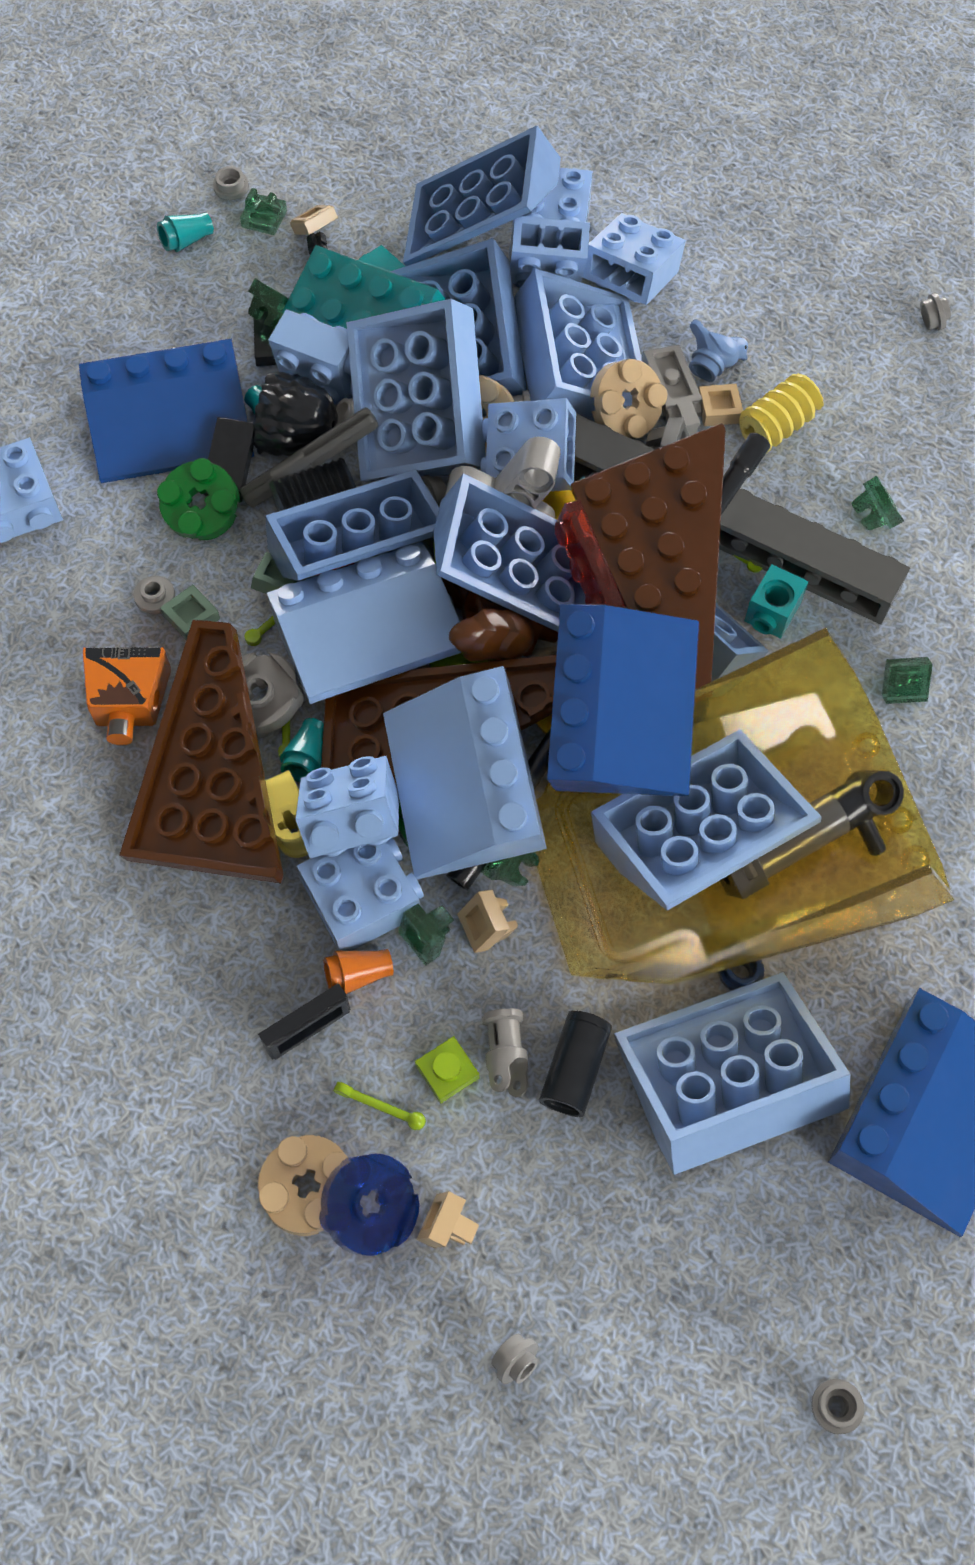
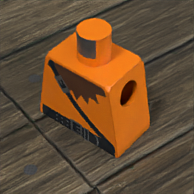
[83,647,171,745]

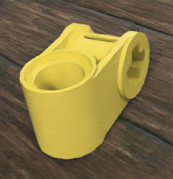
[265,770,308,858]

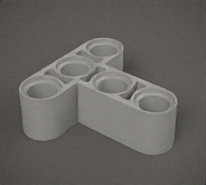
[445,437,561,519]

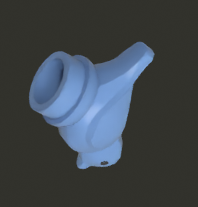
[689,319,748,382]

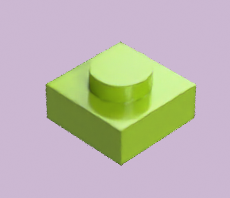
[415,1036,480,1104]

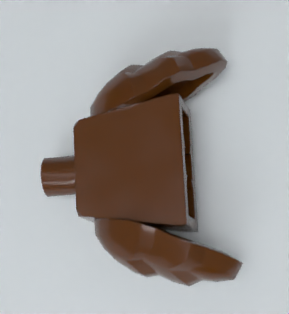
[441,577,558,662]

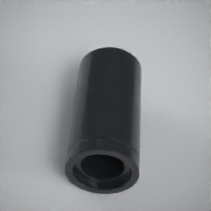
[539,1011,612,1117]

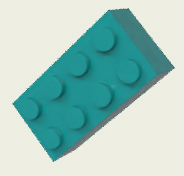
[282,245,446,329]

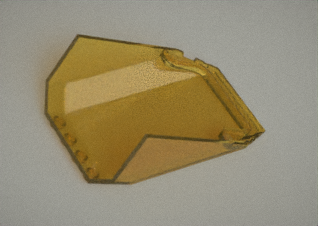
[532,628,955,985]

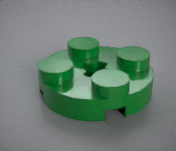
[157,458,240,540]

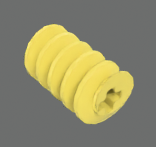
[739,373,824,454]

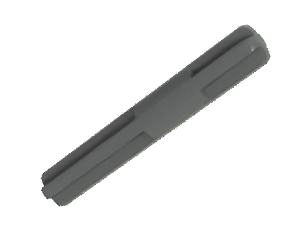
[240,408,378,507]

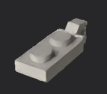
[642,345,702,436]

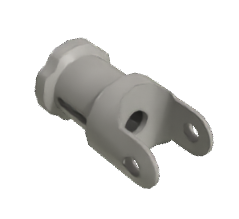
[482,1008,528,1097]

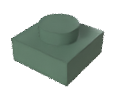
[251,552,299,594]
[160,584,220,640]

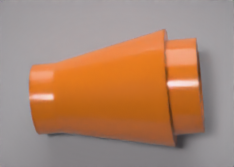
[323,949,394,994]

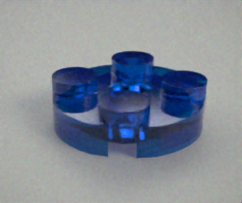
[319,1153,420,1256]

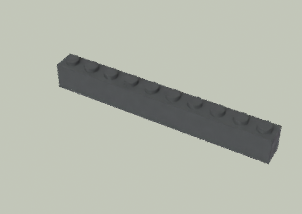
[574,413,911,625]

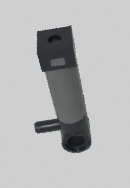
[720,770,904,899]

